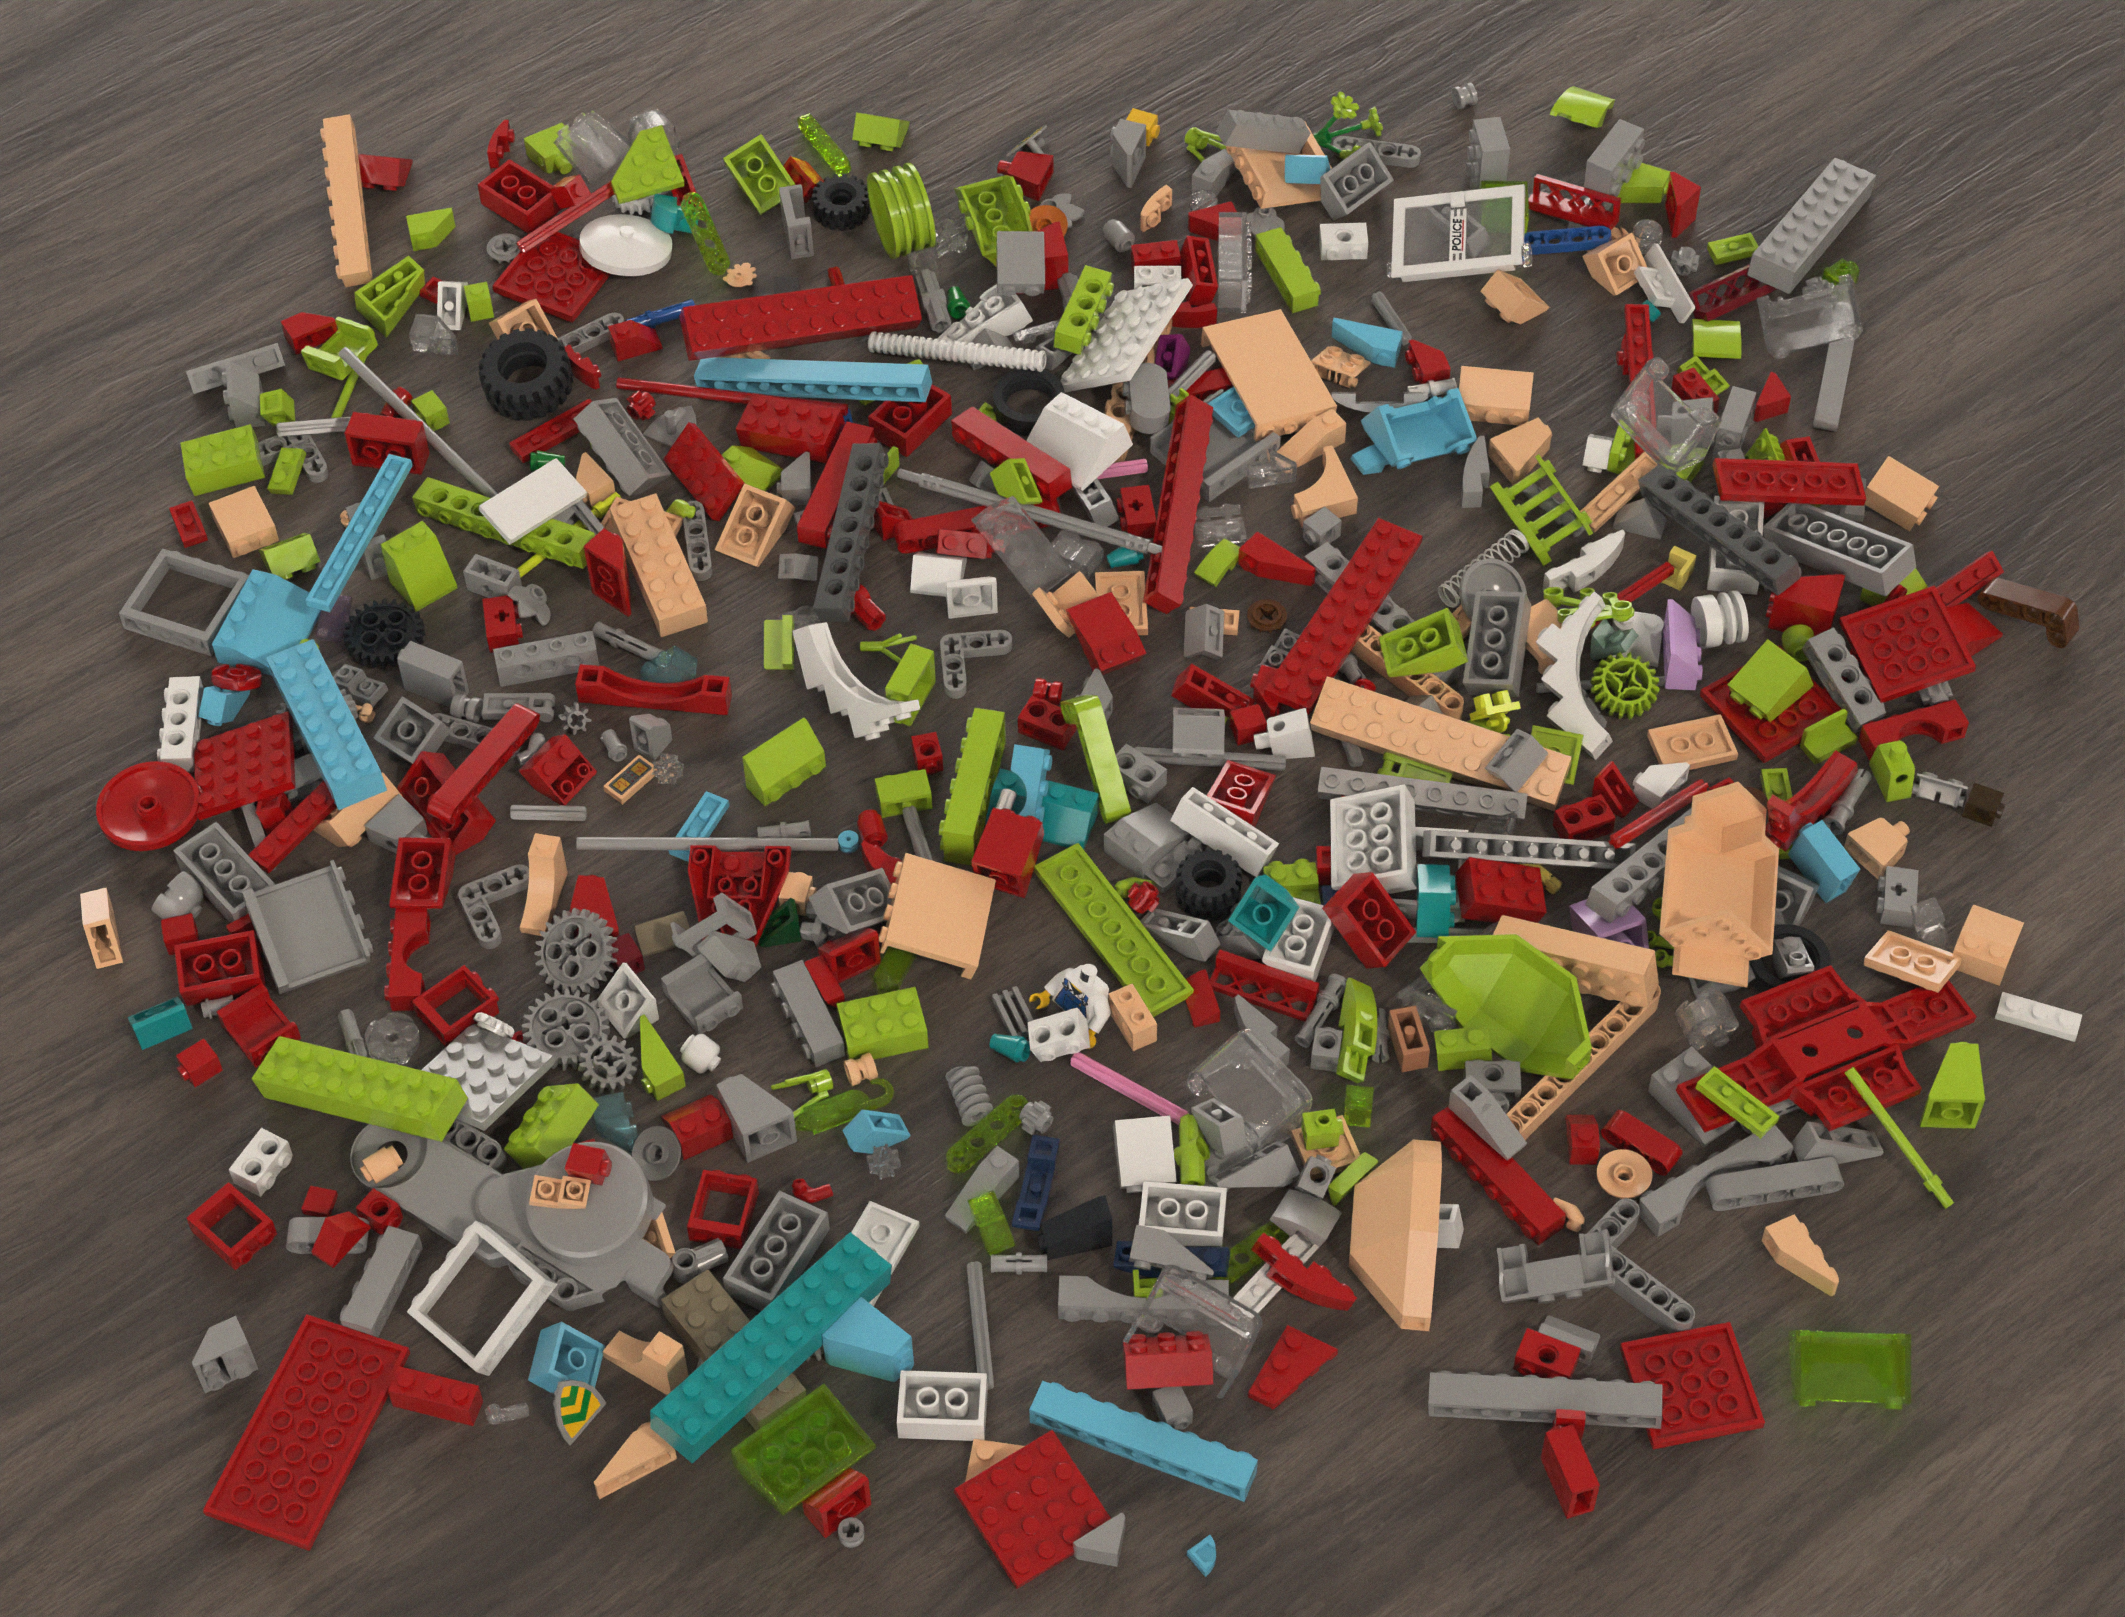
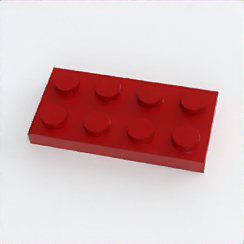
[663,422,744,521]

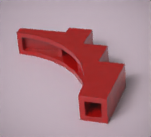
[1765,750,1858,852]

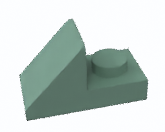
[1590,619,1639,661]

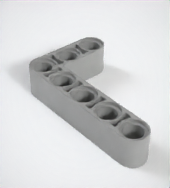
[1578,1198,1695,1333]

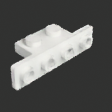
[1634,243,1695,324]

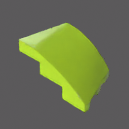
[1550,86,1615,128]

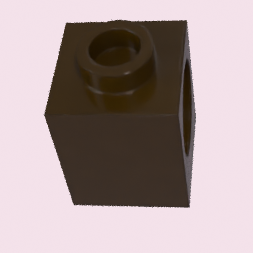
[1962,783,2006,827]

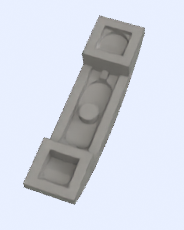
[1331,392,1428,412]

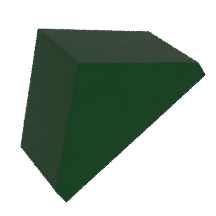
[759,898,801,948]

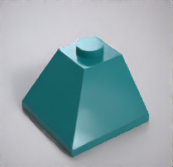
[1228,874,1300,952]

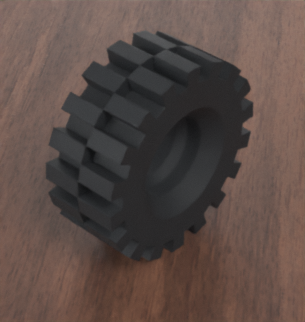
[812,174,870,231]

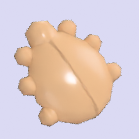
[723,262,757,288]

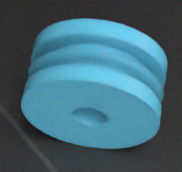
[838,830,859,853]

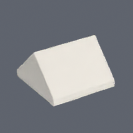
[910,552,967,597]
[597,963,659,1039]

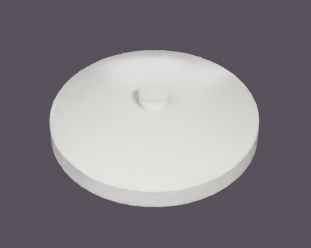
[579,214,672,276]

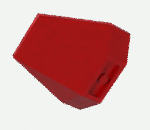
[688,845,791,947]

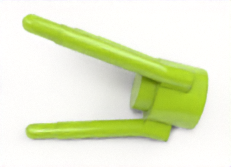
[1184,127,1226,163]
[771,1069,833,1119]

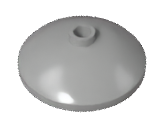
[1459,558,1527,621]

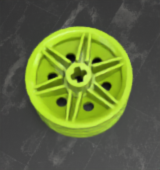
[867,163,936,259]

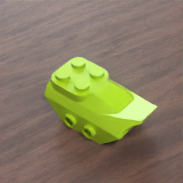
[954,175,1033,267]

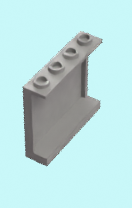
[1150,389,1281,502]
[242,860,374,994]

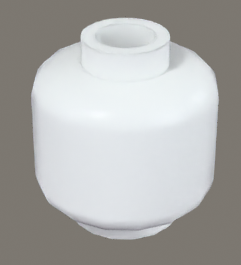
[680,1034,721,1074]

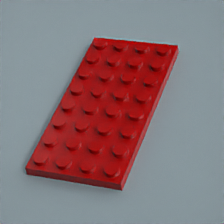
[203,1314,410,1551]

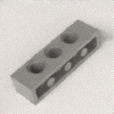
[1802,627,1886,734]
[493,631,599,687]

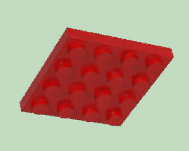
[492,232,611,323]
[1839,585,1976,703]
[1700,645,1842,763]
[194,711,296,820]
[1620,1322,1765,1449]
[954,1430,1111,1589]

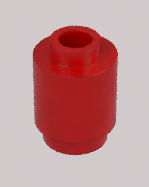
[857,809,888,847]

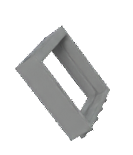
[119,548,249,656]

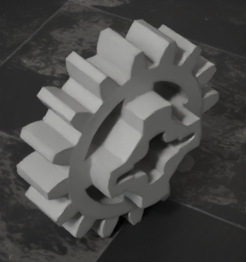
[578,1035,638,1094]

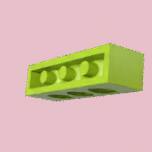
[1054,265,1114,355]

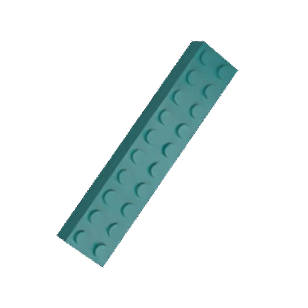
[650,1232,892,1463]

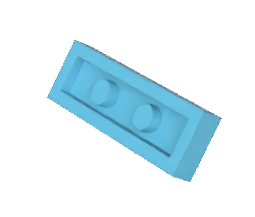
[668,791,729,862]

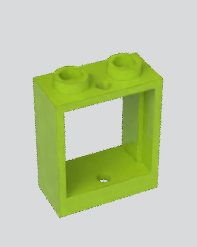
[885,644,936,726]

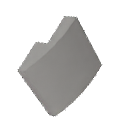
[1269,1189,1342,1247]

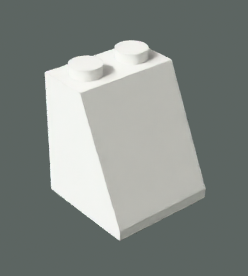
[1113,1116,1177,1193]

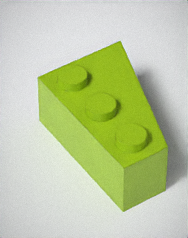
[354,256,425,338]

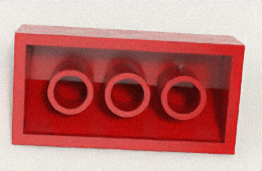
[396,751,496,855]

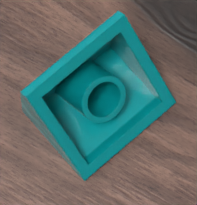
[127,996,193,1050]

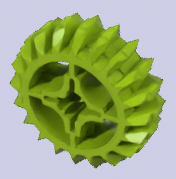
[1590,652,1660,720]

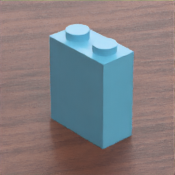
[1788,820,1860,903]

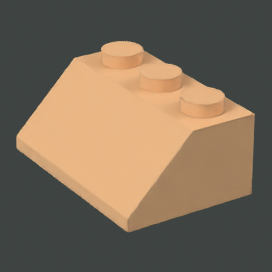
[1459,366,1534,426]
[314,772,402,847]

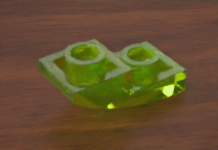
[967,1190,1016,1256]

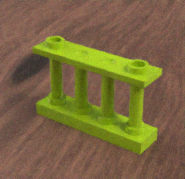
[1490,454,1593,566]

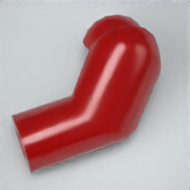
[792,1178,833,1203]

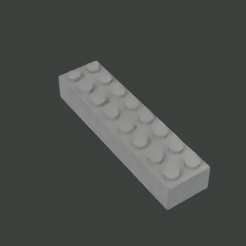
[1748,158,1876,294]

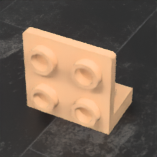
[1032,571,1099,638]

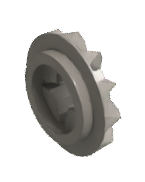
[487,233,520,264]

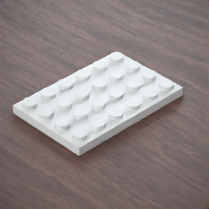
[1060,278,1193,392]

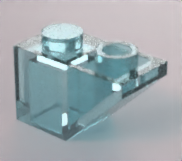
[640,645,698,683]
[593,1092,638,1152]

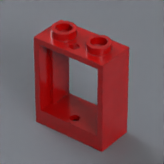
[412,965,499,1047]
[687,1170,759,1249]
[186,1182,277,1270]

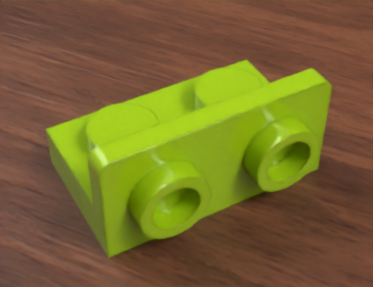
[1607,417,1636,474]

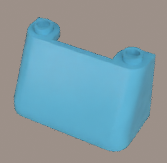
[1361,388,1477,469]

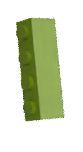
[1255,227,1321,314]

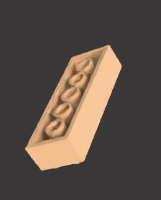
[610,494,708,637]
[1493,915,1659,1008]

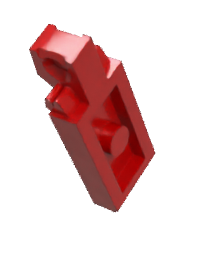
[936,529,1006,559]

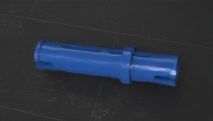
[625,299,695,328]

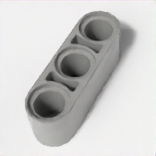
[286,1217,369,1254]

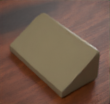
[634,911,689,957]

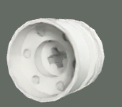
[1691,590,1749,649]

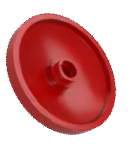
[96,761,200,851]

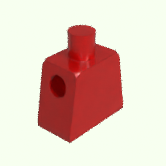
[997,151,1054,201]

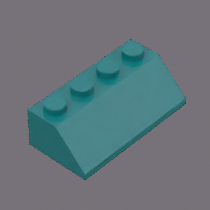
[985,768,1099,850]

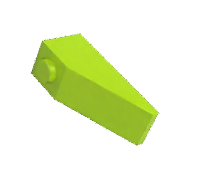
[640,1014,686,1101]

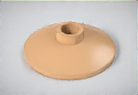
[1596,1149,1652,1199]

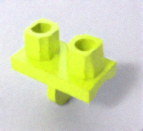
[1469,690,1521,733]

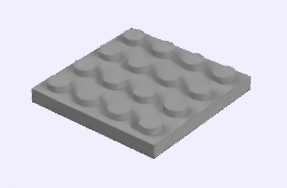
[422,1024,555,1131]

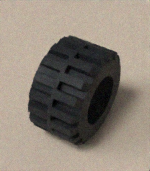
[1176,848,1242,920]

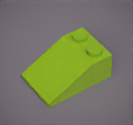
[723,134,795,215]
[1379,608,1468,677]

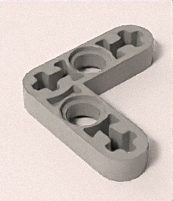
[258,435,329,483]
[940,630,1013,699]
[458,864,529,949]

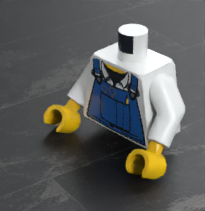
[1029,964,1111,1049]

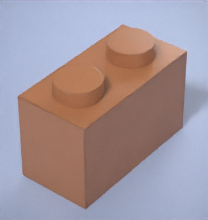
[1388,1005,1430,1072]

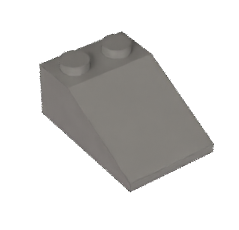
[1104,803,1193,879]
[1648,1046,1738,1147]

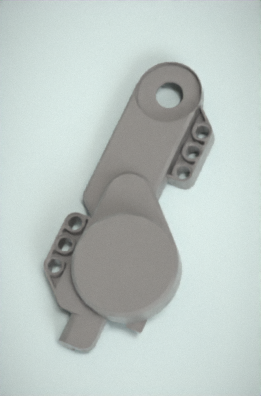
[350,1119,673,1311]

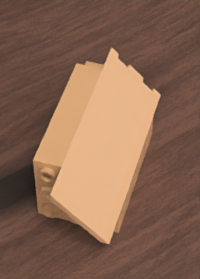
[1659,782,1779,988]

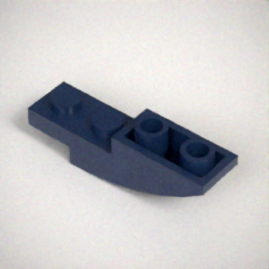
[1113,1241,1230,1282]

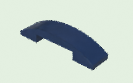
[1012,1135,1060,1231]

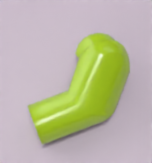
[1114,877,1152,898]

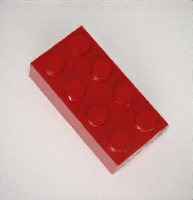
[736,393,845,463]

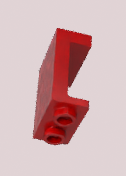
[216,983,301,1068]

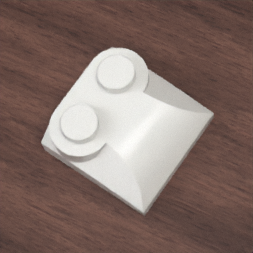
[946,576,998,619]
[1612,612,1664,667]

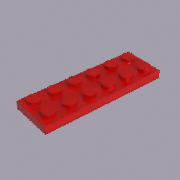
[1712,458,1866,506]

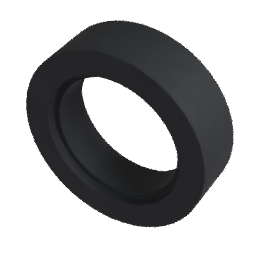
[993,368,1065,436]
[1750,924,1831,993]

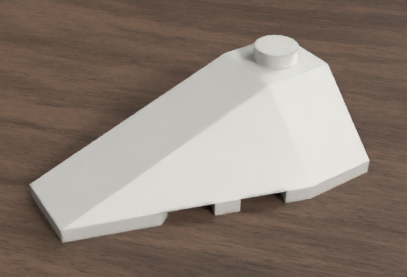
[938,284,1033,344]

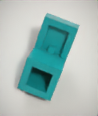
[650,194,700,234]

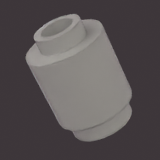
[1103,219,1135,252]

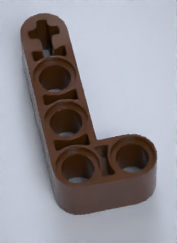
[1977,578,2079,649]

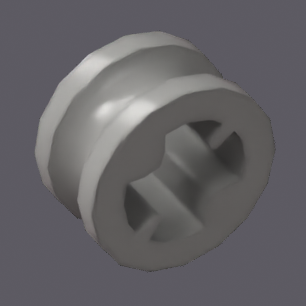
[838,1517,865,1548]

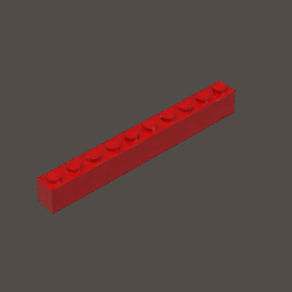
[1143,394,1213,614]

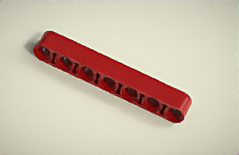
[893,496,1061,554]
[427,703,540,825]

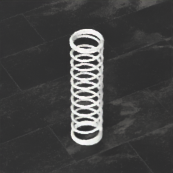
[1438,529,1529,608]

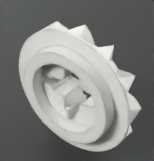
[473,1012,514,1038]

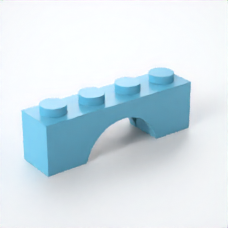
[1011,744,1052,822]

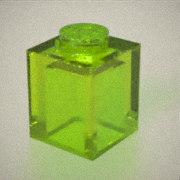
[1344,1085,1374,1128]

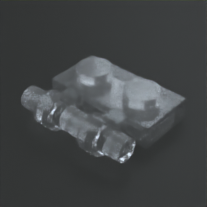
[1194,503,1247,548]

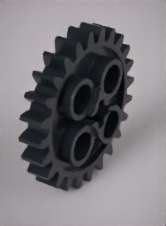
[343,598,426,669]

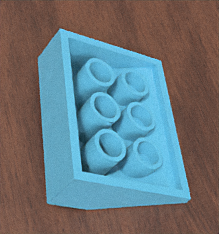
[212,569,323,676]

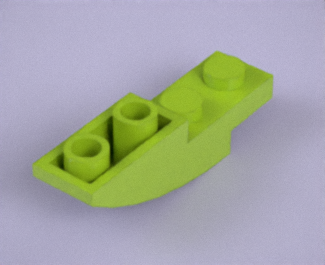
[1336,977,1377,1083]

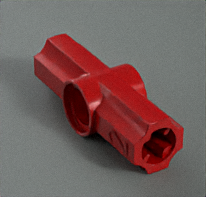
[850,584,886,631]

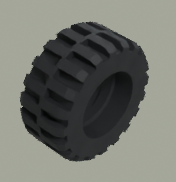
[478,328,574,421]

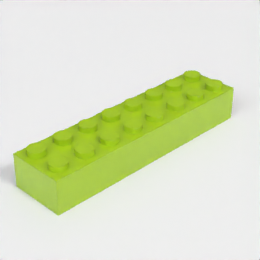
[252,1036,468,1142]

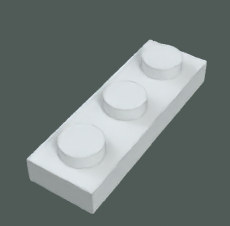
[1995,992,2082,1042]

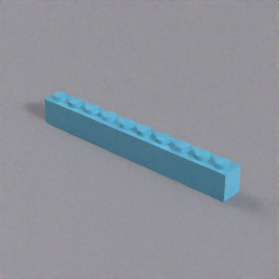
[694,357,932,402]

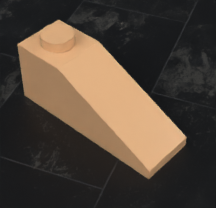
[1272,409,1346,473]
[594,1422,677,1499]

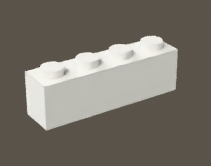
[1170,787,1279,877]

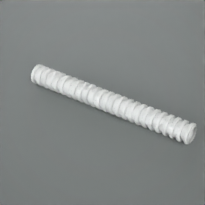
[868,331,1047,372]

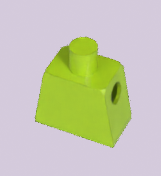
[524,123,575,174]
[1869,740,1915,803]

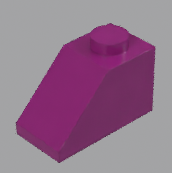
[1155,334,1190,379]

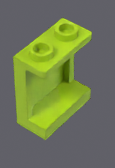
[301,317,378,381]

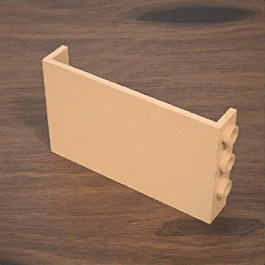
[1201,309,1337,442]

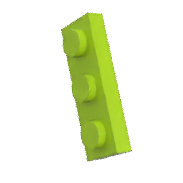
[1696,1066,1780,1139]

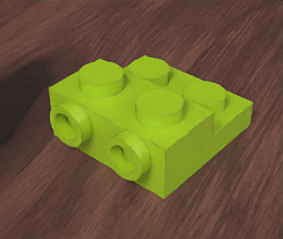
[1263,859,1321,905]

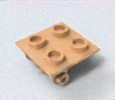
[1311,346,1371,388]

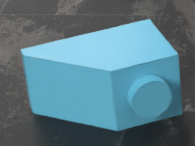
[198,686,250,726]
[842,1110,911,1154]

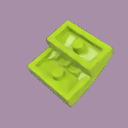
[1691,319,1741,359]

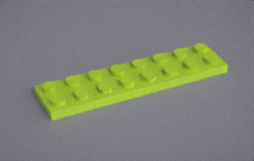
[1034,843,1194,1017]

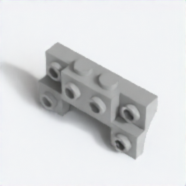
[1497,1229,1615,1304]

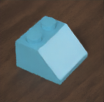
[528,1322,605,1393]

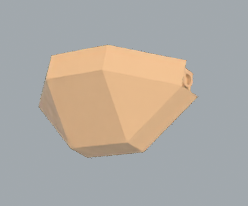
[1348,1139,1442,1331]

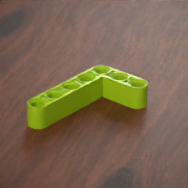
[1060,695,1131,824]

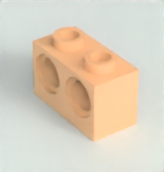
[1108,984,1157,1051]

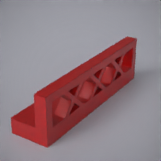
[1526,174,1621,230]
[1210,950,1320,1022]

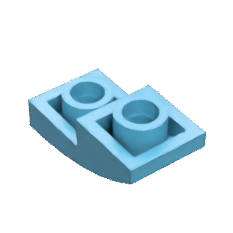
[1351,444,1389,475]

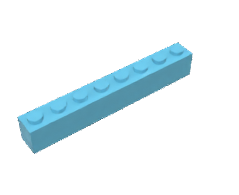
[1029,1381,1258,1502]

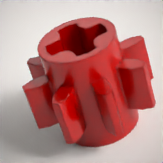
[626,391,656,421]
[1128,881,1160,914]

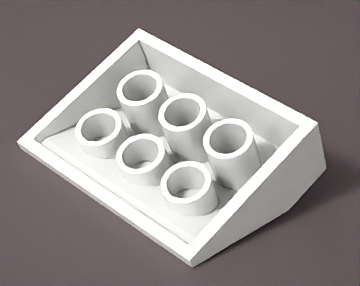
[1026,392,1133,491]
[1330,784,1417,894]

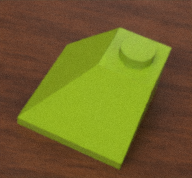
[722,445,784,492]

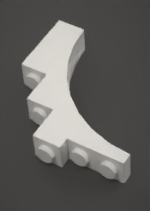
[1536,592,1613,760]
[792,622,921,741]

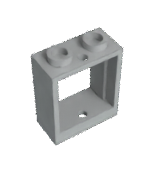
[1712,386,1756,460]

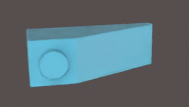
[1332,318,1403,368]

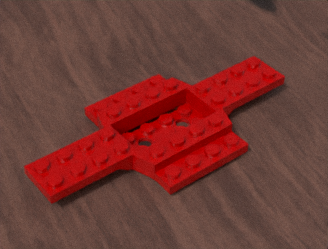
[1675,965,1977,1133]

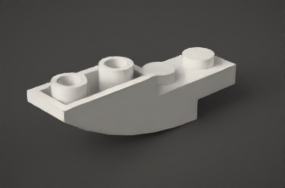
[1542,529,1625,593]

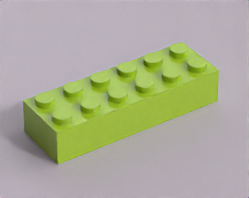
[939,708,1006,865]

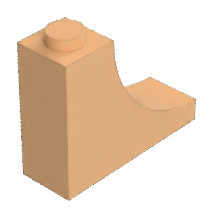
[1291,445,1358,528]
[520,833,568,936]
[602,1331,689,1395]

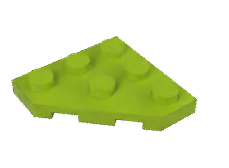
[611,125,684,204]

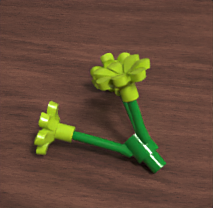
[1313,92,1383,159]

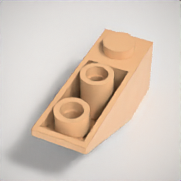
[1762,1214,1839,1296]

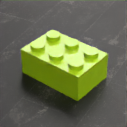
[180,424,265,496]
[837,987,929,1060]
[504,1083,599,1169]

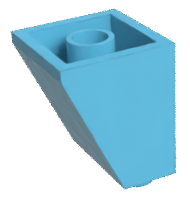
[822,1297,914,1382]

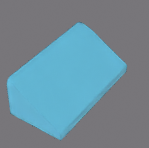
[1285,154,1330,184]

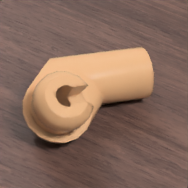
[1553,1197,1585,1232]

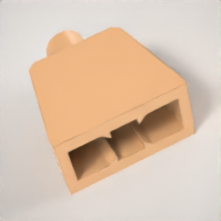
[1844,818,1910,879]

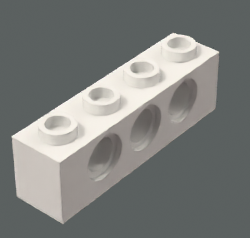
[157,676,204,773]

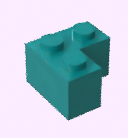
[1416,864,1456,938]

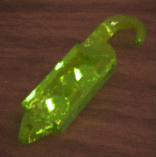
[874,946,917,995]
[795,1078,894,1135]

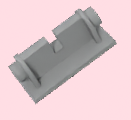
[1912,772,1968,808]

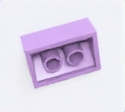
[1662,599,1702,690]

